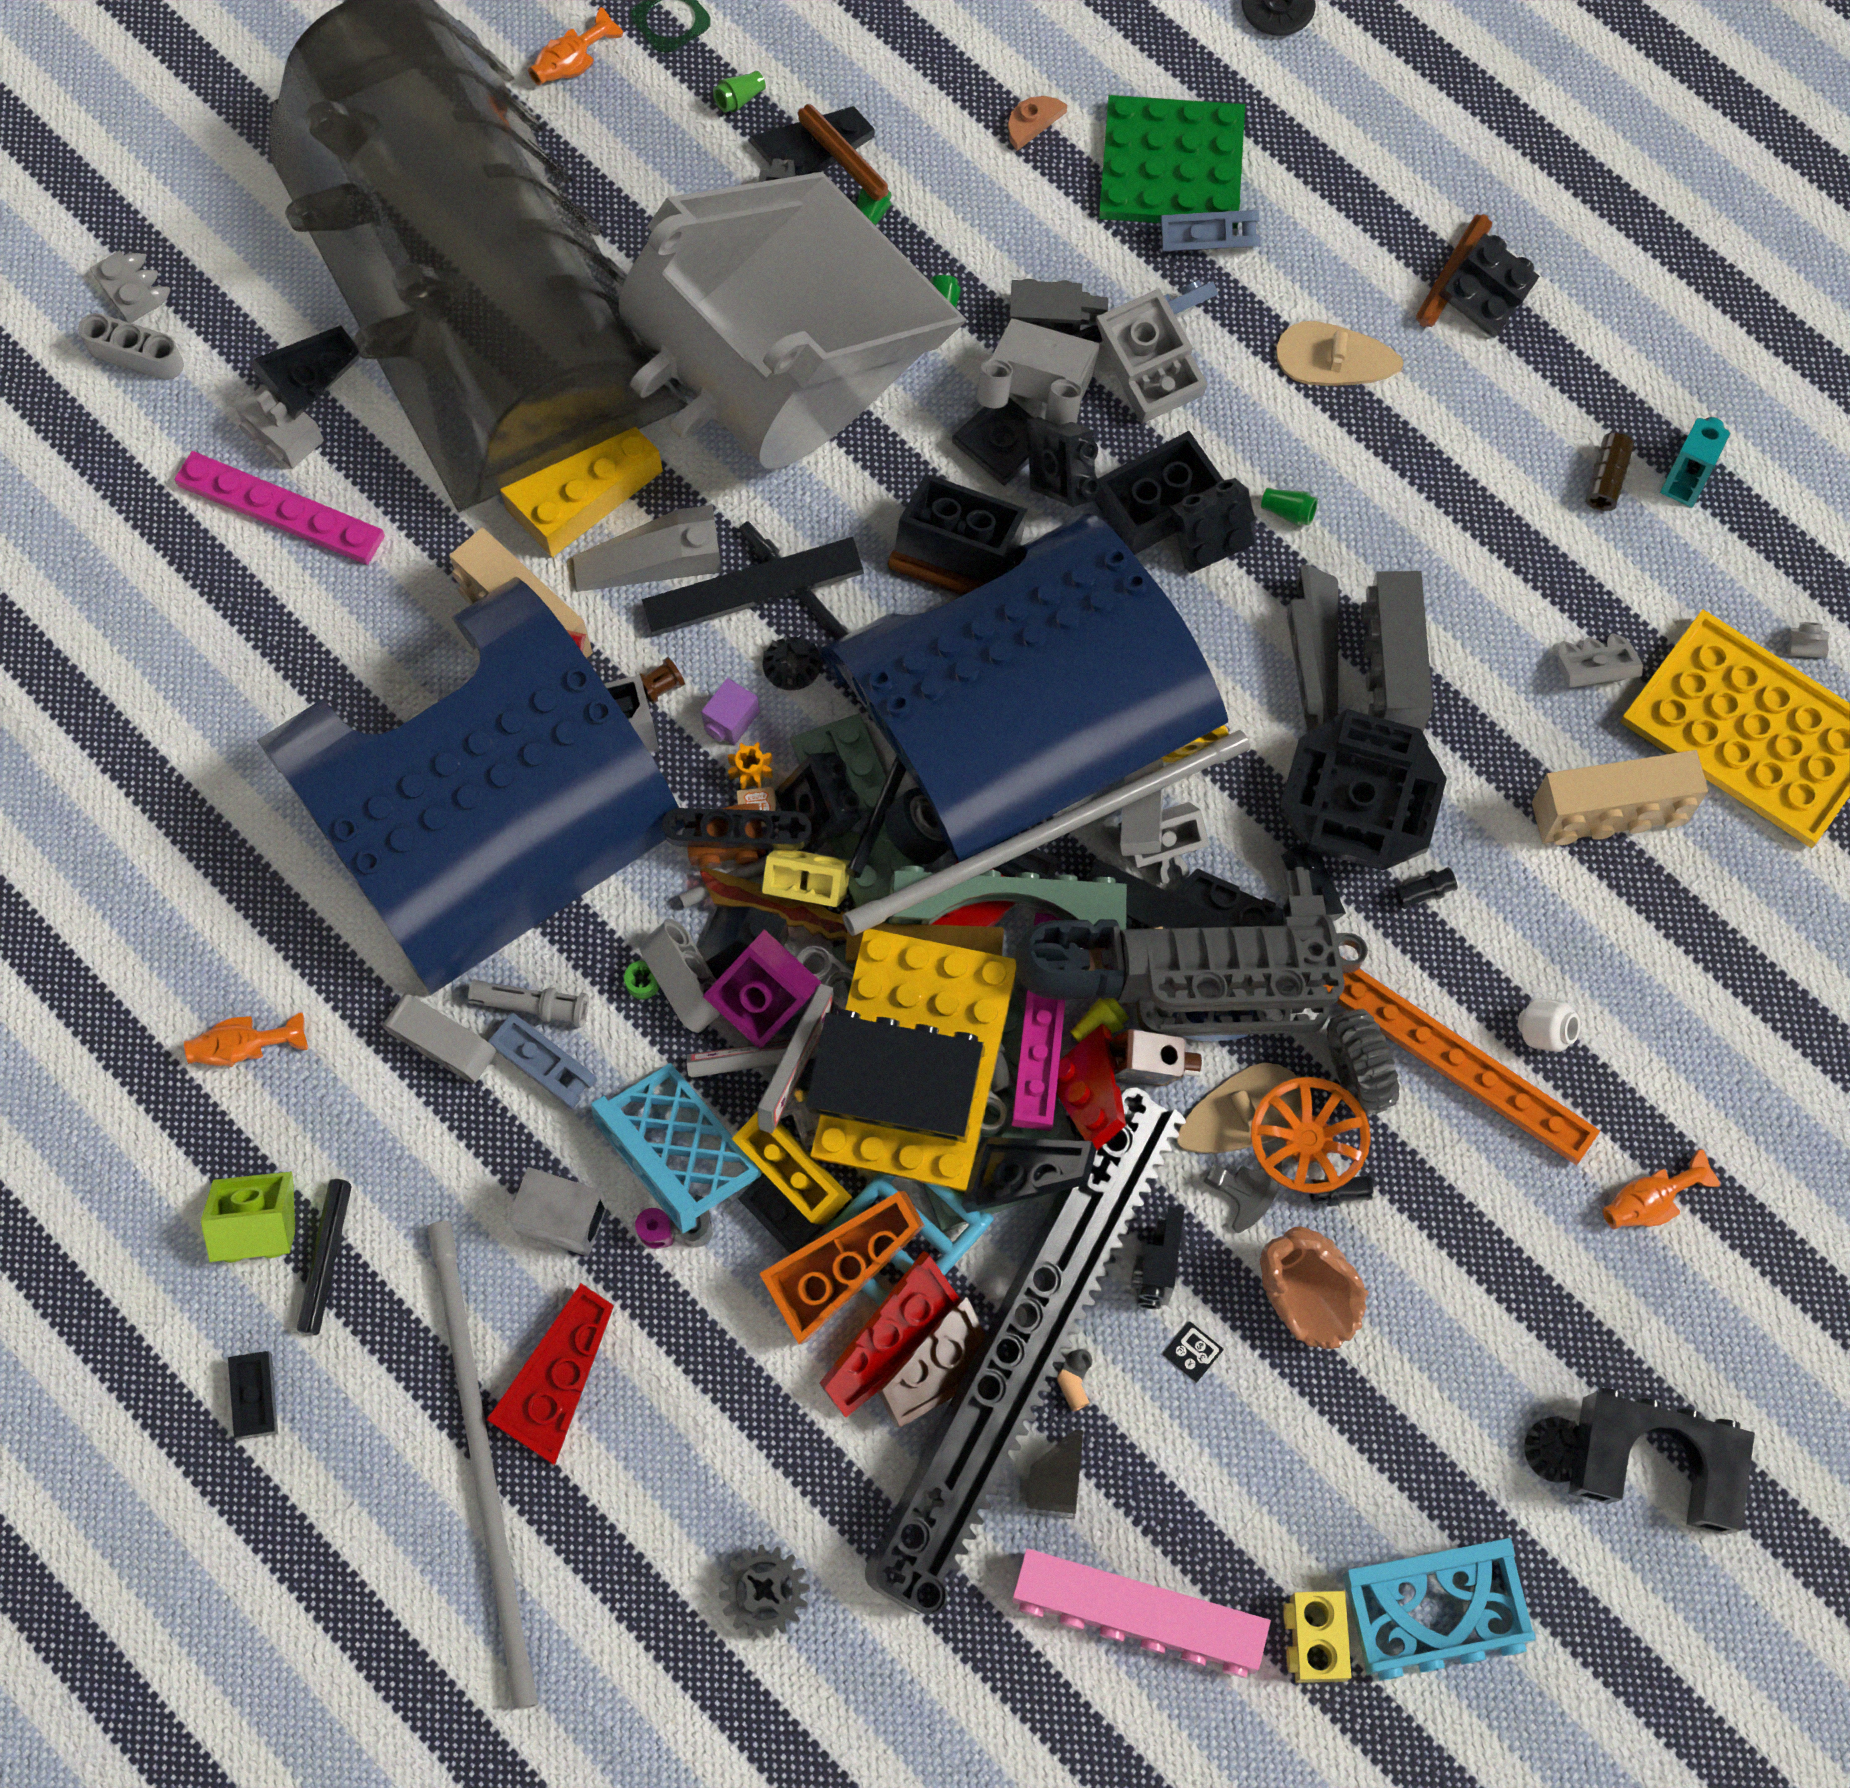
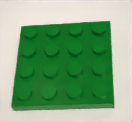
[1099,95,1245,229]

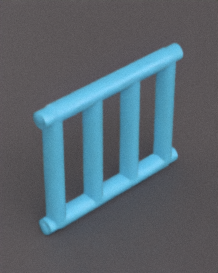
[819,1173,994,1306]

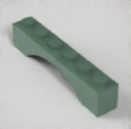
[889,866,1127,930]

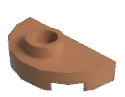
[1008,96,1067,151]

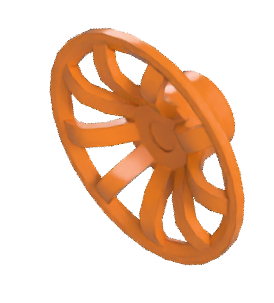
[1251,1077,1371,1194]

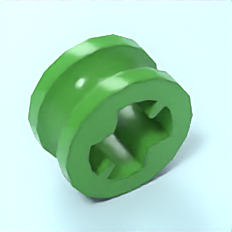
[624,961,660,1000]

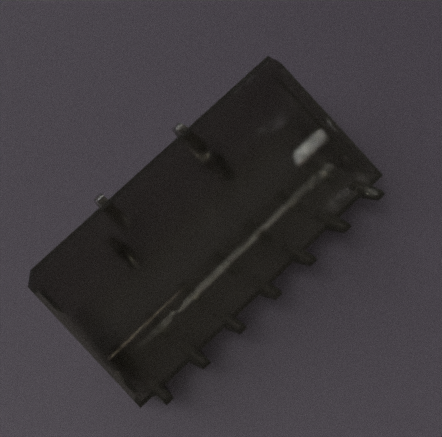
[270,0,691,513]

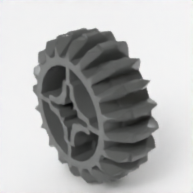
[1327,1009,1400,1115]

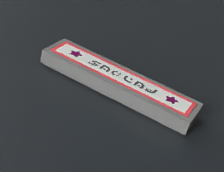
[757,984,834,1134]
[687,1037,821,1078]

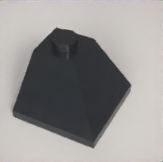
[699,906,789,980]

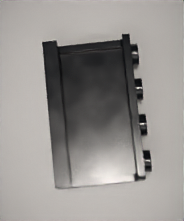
[806,1009,985,1143]

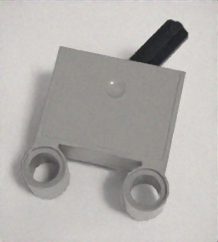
[976,318,1103,425]

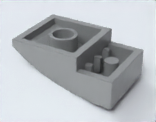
[1096,288,1208,424]

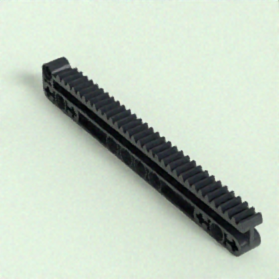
[865,1087,1186,1615]

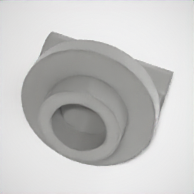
[1787,622,1830,658]

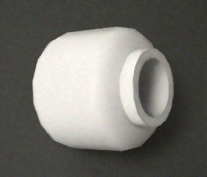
[1518,998,1580,1052]

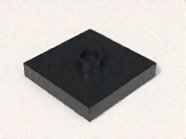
[952,397,1034,486]

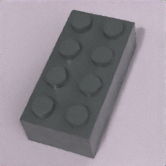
[1361,571,1433,732]

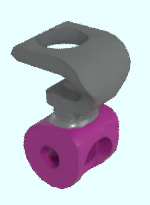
[635,1195,713,1249]

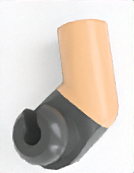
[1057,1348,1093,1412]

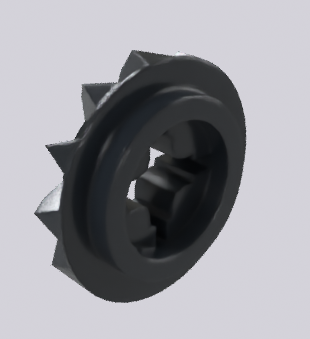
[762,634,822,691]
[1524,1415,1578,1483]

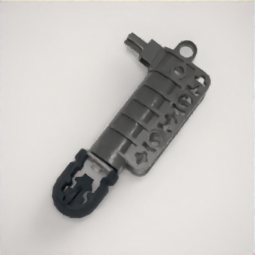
[1015,867,1368,1036]

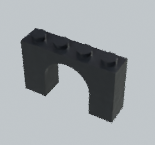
[1568,1388,1755,1535]

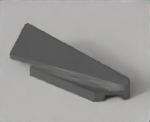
[1287,565,1338,734]

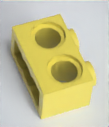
[762,850,850,907]
[1284,1591,1352,1683]

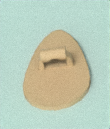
[1276,321,1404,386]
[1176,1063,1301,1154]

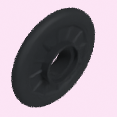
[1242,0,1316,36]

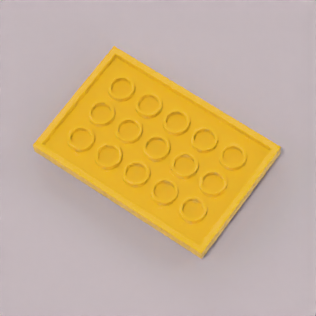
[1620,609,1850,849]
[810,929,1017,1192]

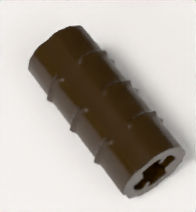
[1585,432,1634,511]

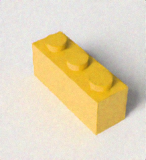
[731,1111,852,1225]

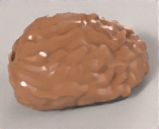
[1260,1226,1369,1349]

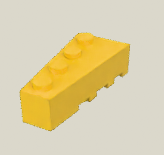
[500,426,663,558]

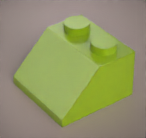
[201,1171,295,1263]

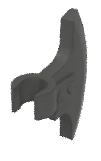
[1204,1161,1282,1233]

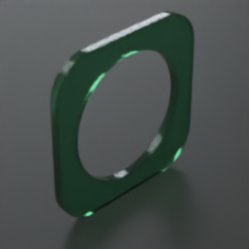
[631,0,711,53]

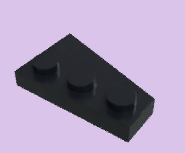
[751,106,875,176]
[251,325,362,420]
[1173,868,1283,927]
[961,1137,1097,1213]

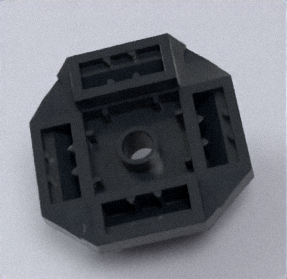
[1279,709,1447,871]

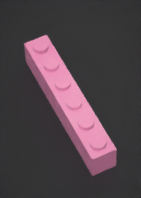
[1012,1548,1271,1678]

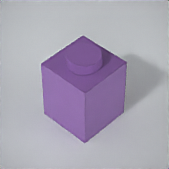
[701,678,760,745]

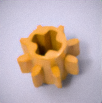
[728,742,773,790]

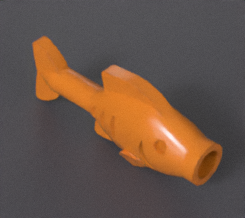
[528,7,623,86]
[184,1013,308,1067]
[1602,1149,1720,1229]

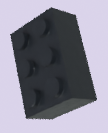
[1094,431,1224,555]
[895,473,1028,584]

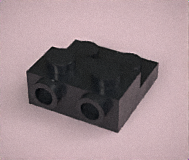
[1438,233,1540,338]
[1027,417,1100,507]
[1170,477,1255,574]
[775,752,862,854]
[1130,1207,1184,1310]

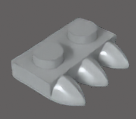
[90,250,170,323]
[1558,633,1643,687]

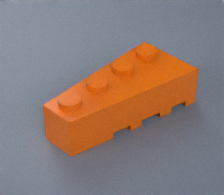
[759,1191,925,1345]

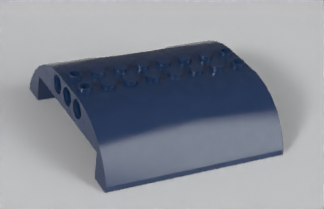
[821,513,1229,862]
[257,577,685,995]

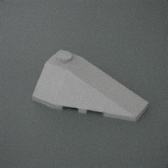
[573,505,722,592]

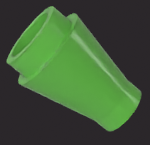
[713,71,766,112]

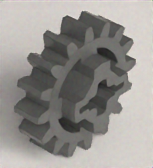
[719,1545,810,1640]

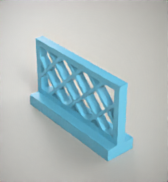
[591,1063,761,1233]

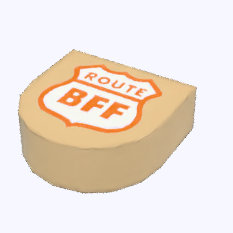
[737,787,777,827]

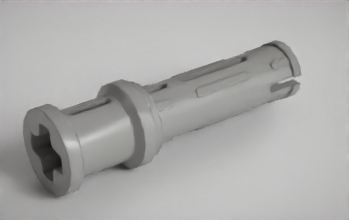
[468,979,589,1028]

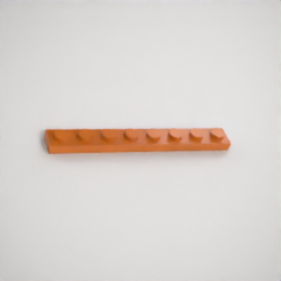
[1324,956,1601,1166]

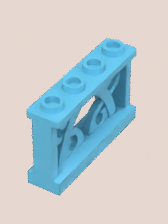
[1342,1538,1536,1681]

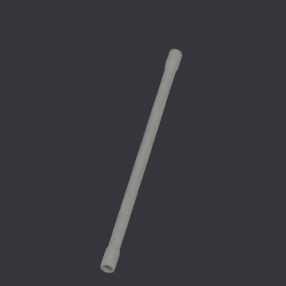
[843,730,1250,936]
[427,1221,538,1710]

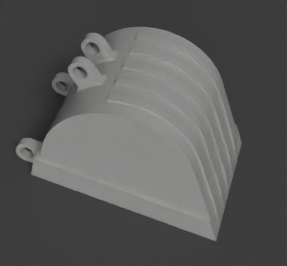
[619,172,967,469]

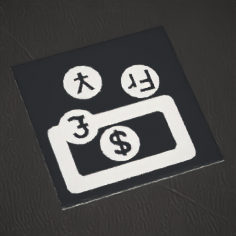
[1162,1321,1224,1383]

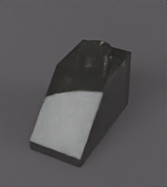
[1018,1429,1083,1519]

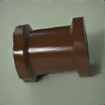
[638,657,685,704]

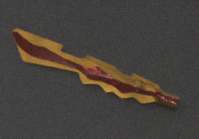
[700,867,847,942]

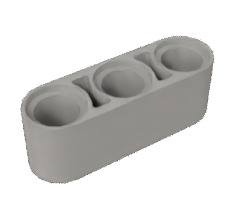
[78,313,184,380]
[639,919,721,1033]
[382,993,497,1084]

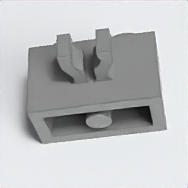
[236,384,324,469]
[1118,802,1210,884]

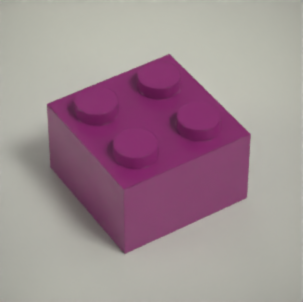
[702,929,822,1049]

